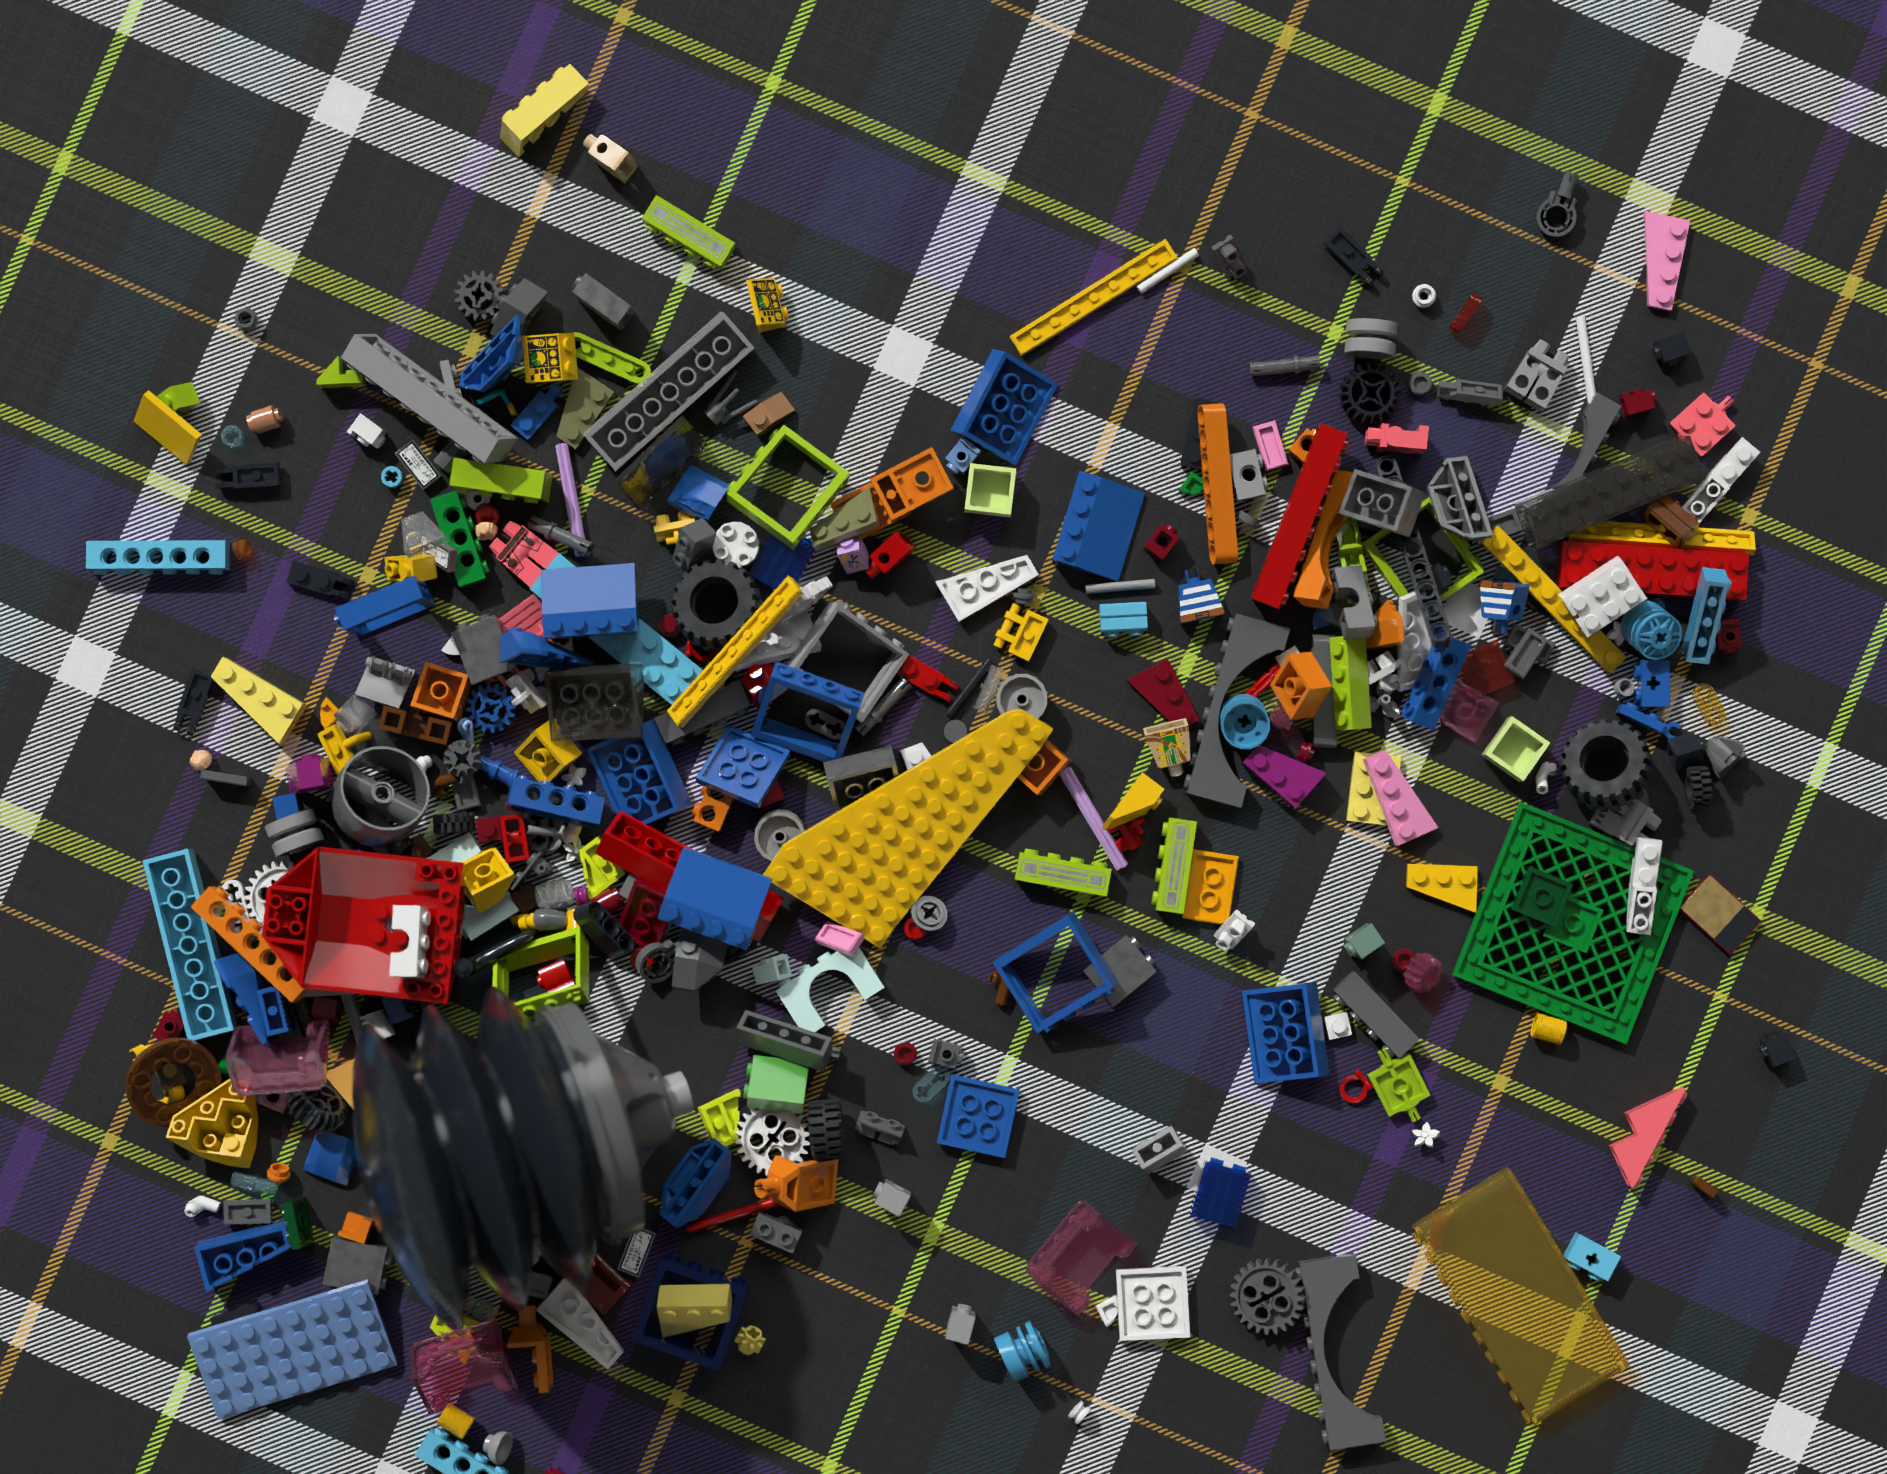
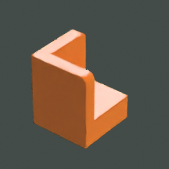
[338,1212,374,1244]

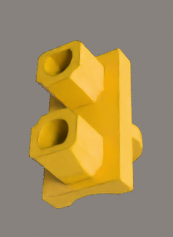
[654,511,695,545]

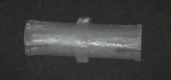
[974,665,1005,713]

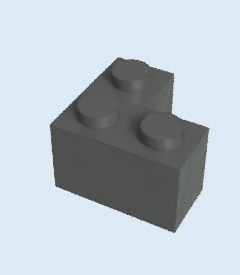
[490,278,548,336]

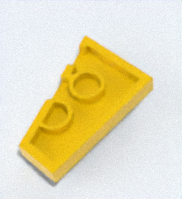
[1406,864,1478,913]

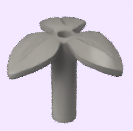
[1370,686,1400,717]
[526,820,566,852]

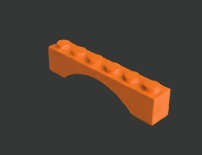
[1294,471,1353,609]

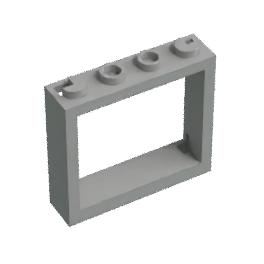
[787,600,909,723]

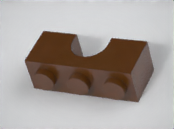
[378,706,455,746]

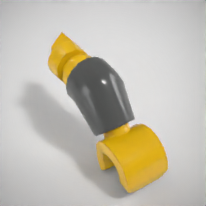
[510,908,583,931]

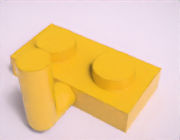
[317,723,372,776]

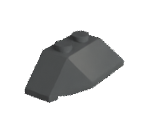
[1427,456,1493,540]
[672,927,728,992]

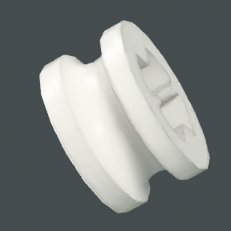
[1068,1401,1090,1424]

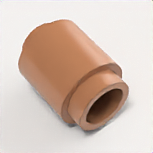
[246,405,283,434]

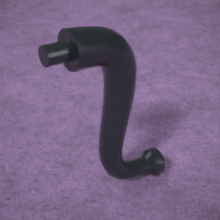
[454,929,541,978]

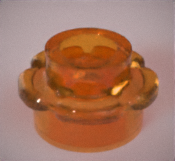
[232,537,252,560]

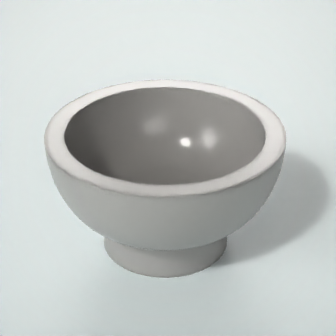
[483,1431,513,1465]

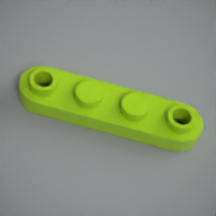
[574,332,652,385]

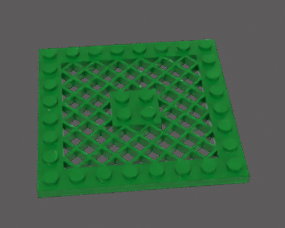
[1452,802,1694,1044]

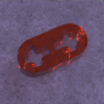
[1449,291,1483,334]

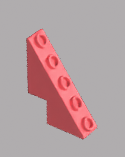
[1608,1087,1687,1188]

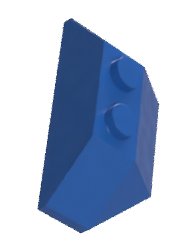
[459,314,524,393]
[660,1138,732,1228]

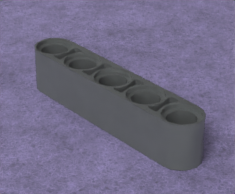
[1311,634,1337,748]

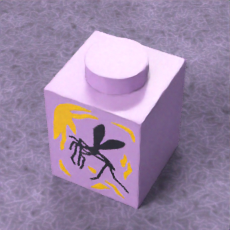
[837,535,869,574]

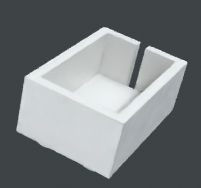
[1558,556,1647,637]

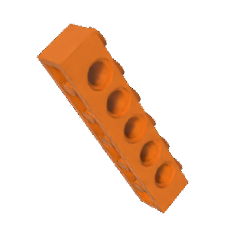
[191,886,309,1003]

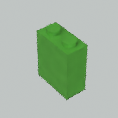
[743,1055,809,1114]

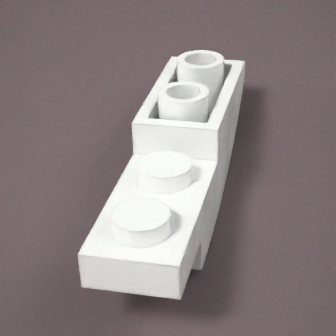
[1682,437,1760,523]
[1626,837,1662,935]

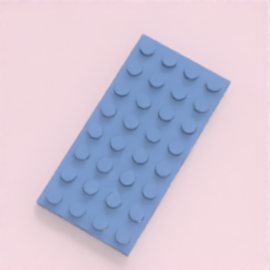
[187,1279,398,1419]

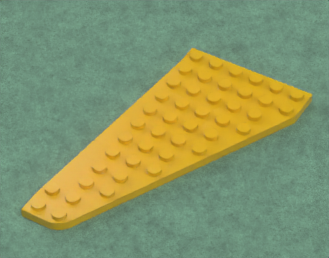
[763,709,1053,949]

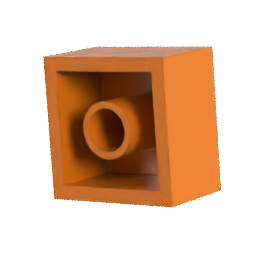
[1270,652,1333,720]
[410,662,473,723]
[1018,739,1071,795]

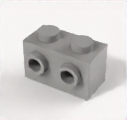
[1131,1126,1188,1174]

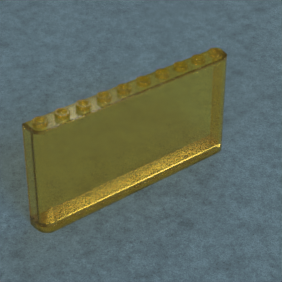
[1411,1166,1630,1426]

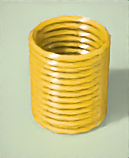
[1531,1013,1567,1045]
[436,1403,475,1439]

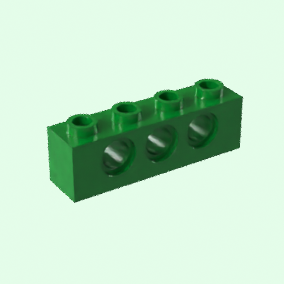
[430,491,490,589]

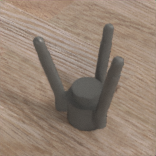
[705,370,758,425]

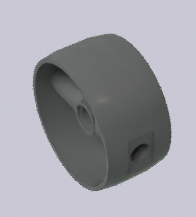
[331,746,430,847]

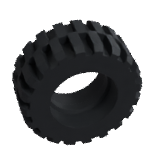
[671,559,763,652]
[1560,719,1654,812]

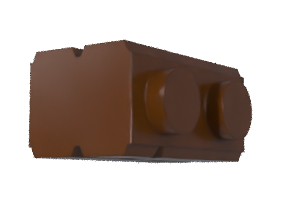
[1643,494,1700,549]

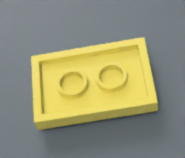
[1346,751,1401,826]

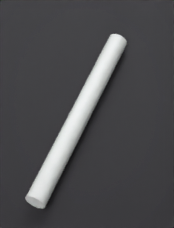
[1576,316,1596,404]

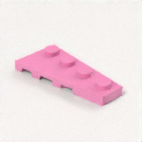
[1643,211,1690,312]
[1363,750,1438,846]

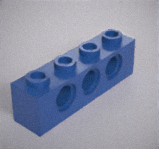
[1401,632,1472,731]
[505,775,605,830]

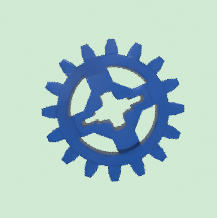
[466,682,517,733]

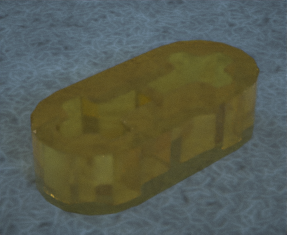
[1692,684,1726,725]

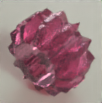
[1403,952,1443,993]

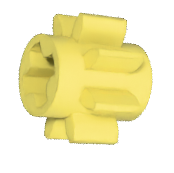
[734,1325,766,1355]

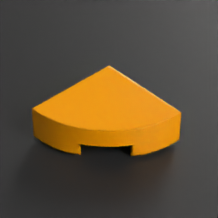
[320,697,344,729]

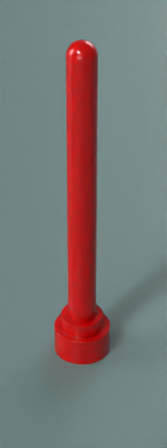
[686,1199,787,1233]

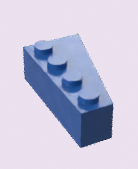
[194,1220,291,1292]

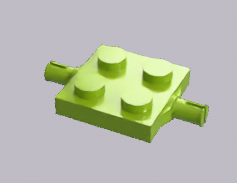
[1367,1048,1430,1122]

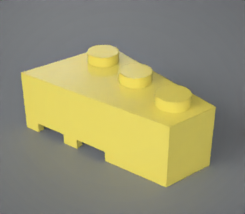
[657,1284,732,1338]

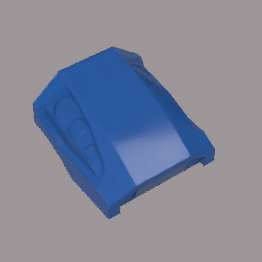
[666,465,731,523]
[303,1132,357,1185]

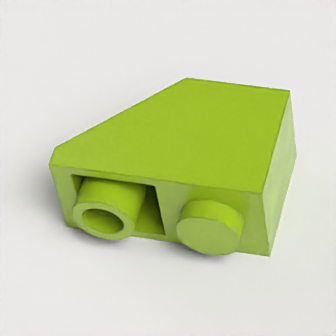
[156,382,200,416]

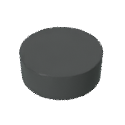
[1408,372,1432,396]
[1237,510,1260,528]
[944,720,967,743]

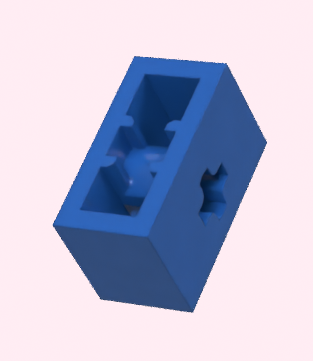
[1634,660,1670,708]

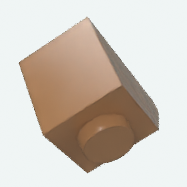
[743,392,795,438]

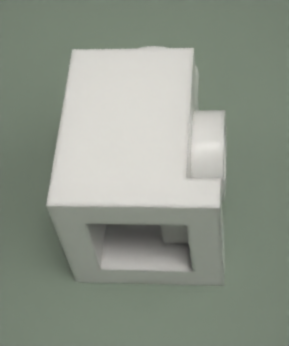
[347,413,386,449]

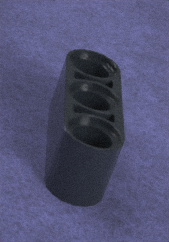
[573,901,634,958]

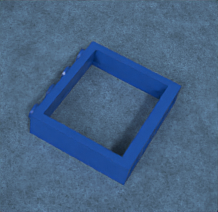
[334,576,436,637]
[751,662,865,762]
[992,911,1118,1033]

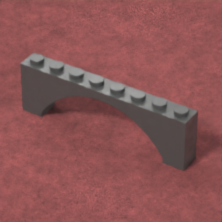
[1183,614,1290,808]
[1295,1253,1386,1450]

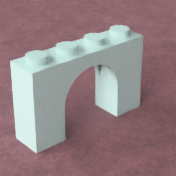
[427,832,520,941]
[776,947,884,1032]

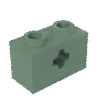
[1343,923,1385,959]

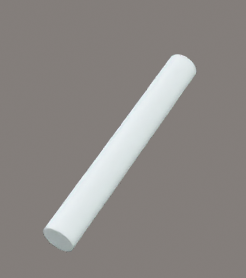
[1137,248,1199,294]

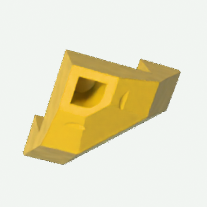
[166,1079,259,1168]

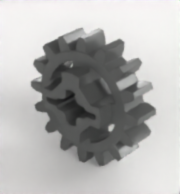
[454,270,505,321]

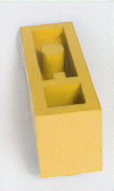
[1101,772,1164,830]

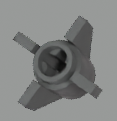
[1705,736,1747,779]

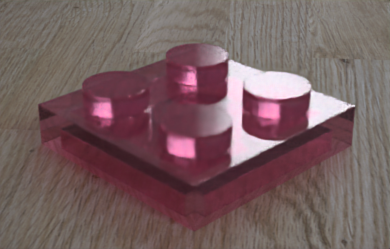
[1438,680,1499,742]

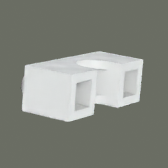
[389,905,431,979]

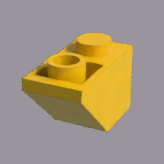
[385,554,437,581]

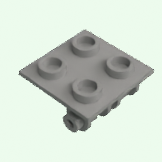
[355,656,415,709]

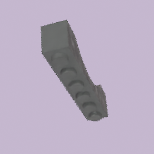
[1525,392,1621,528]

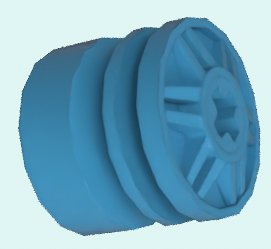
[1621,601,1682,660]
[1219,694,1270,749]
[994,1321,1051,1383]

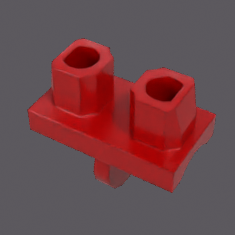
[1104,817,1145,852]

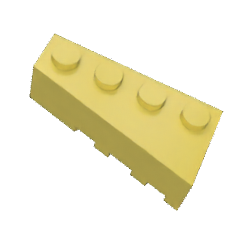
[500,64,589,157]
[211,657,307,745]

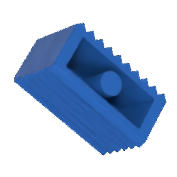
[257,986,294,1036]

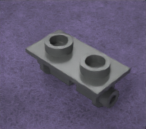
[855,1110,905,1146]

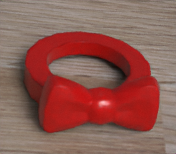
[685,639,717,661]
[1339,1069,1373,1103]

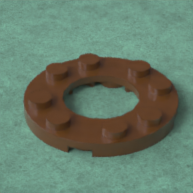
[125,1038,221,1127]

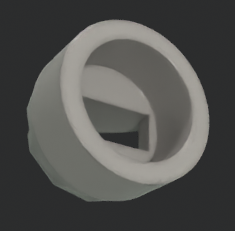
[1613,678,1634,697]

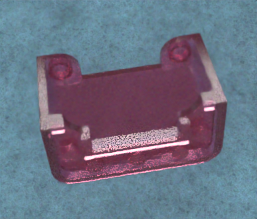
[225,1019,330,1096]
[1026,1200,1137,1316]
[409,1321,519,1414]

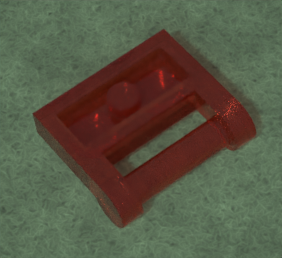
[582,1252,633,1315]

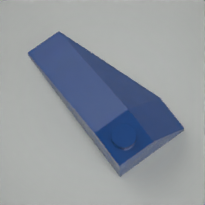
[500,628,595,672]
[213,953,274,1048]

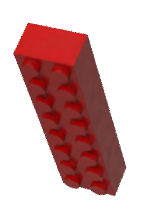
[1251,423,1349,609]
[1556,541,1749,602]
[595,810,784,942]

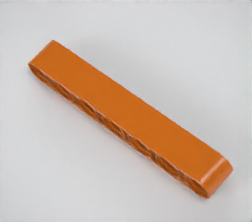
[1198,403,1238,565]

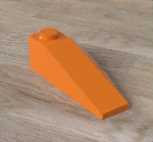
[1366,600,1404,649]

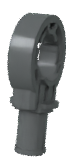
[1536,171,1579,237]
[635,939,679,983]

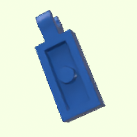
[510,382,564,441]
[1615,702,1681,739]

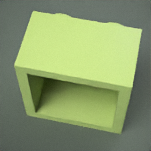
[965,463,1016,518]
[1481,716,1550,782]

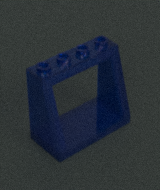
[630,1253,750,1371]

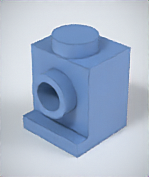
[945,436,980,474]

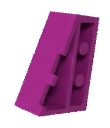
[1241,745,1326,809]
[285,754,335,794]

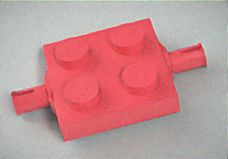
[1669,392,1736,458]

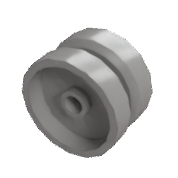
[1344,318,1398,359]
[996,674,1047,719]
[265,809,325,857]
[754,809,805,861]

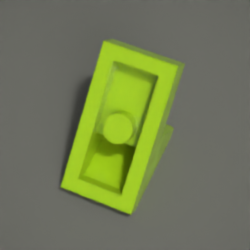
[316,356,367,388]

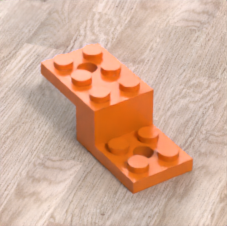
[830,447,954,540]

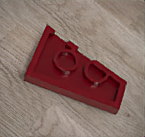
[1126,659,1199,726]

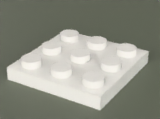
[1116,1266,1190,1341]

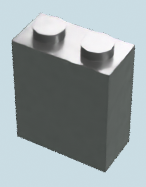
[572,273,635,332]
[451,613,518,685]
[1083,935,1157,1007]
[323,1236,392,1295]

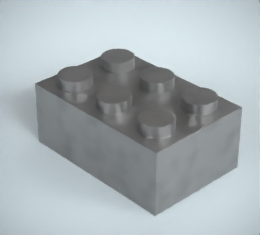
[1339,469,1426,537]
[823,745,899,812]

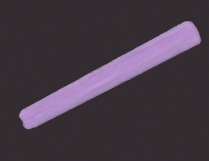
[556,443,587,557]
[1059,767,1128,870]

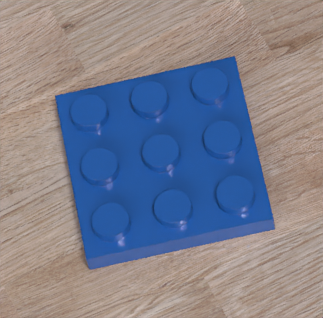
[696,725,791,809]
[937,1074,1020,1158]

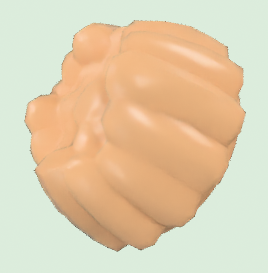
[475,522,498,540]
[190,750,212,771]

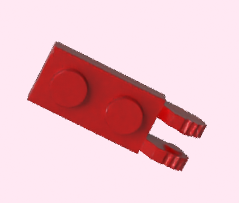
[896,655,960,703]

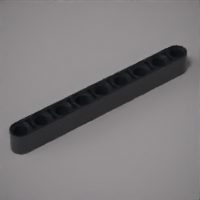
[1376,456,1452,649]

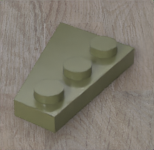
[556,367,615,450]
[810,487,880,552]

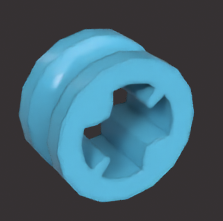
[381,466,403,488]

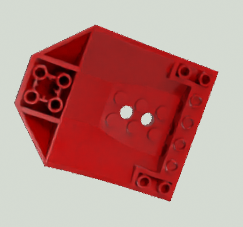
[261,847,465,1004]

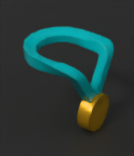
[476,388,518,417]

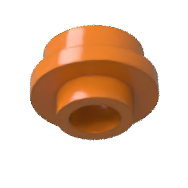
[267,1163,291,1184]

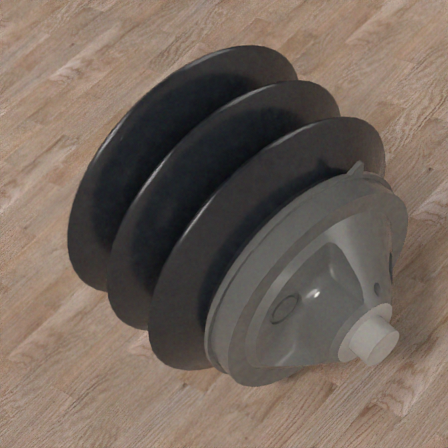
[352,986,693,1333]

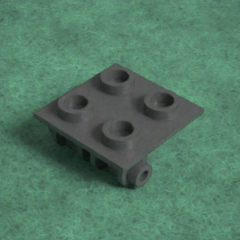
[511,852,553,890]

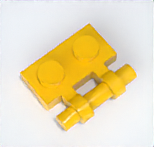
[993,603,1049,662]

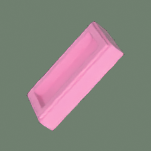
[1252,420,1288,472]
[815,921,865,956]

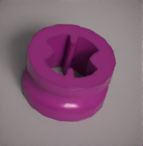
[574,885,589,906]

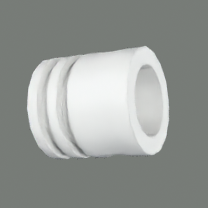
[360,1008,395,1038]

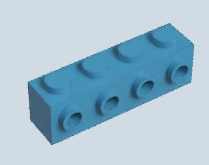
[1682,567,1731,664]

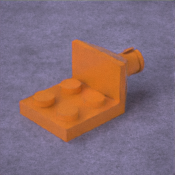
[754,1155,838,1212]
[507,1305,554,1393]

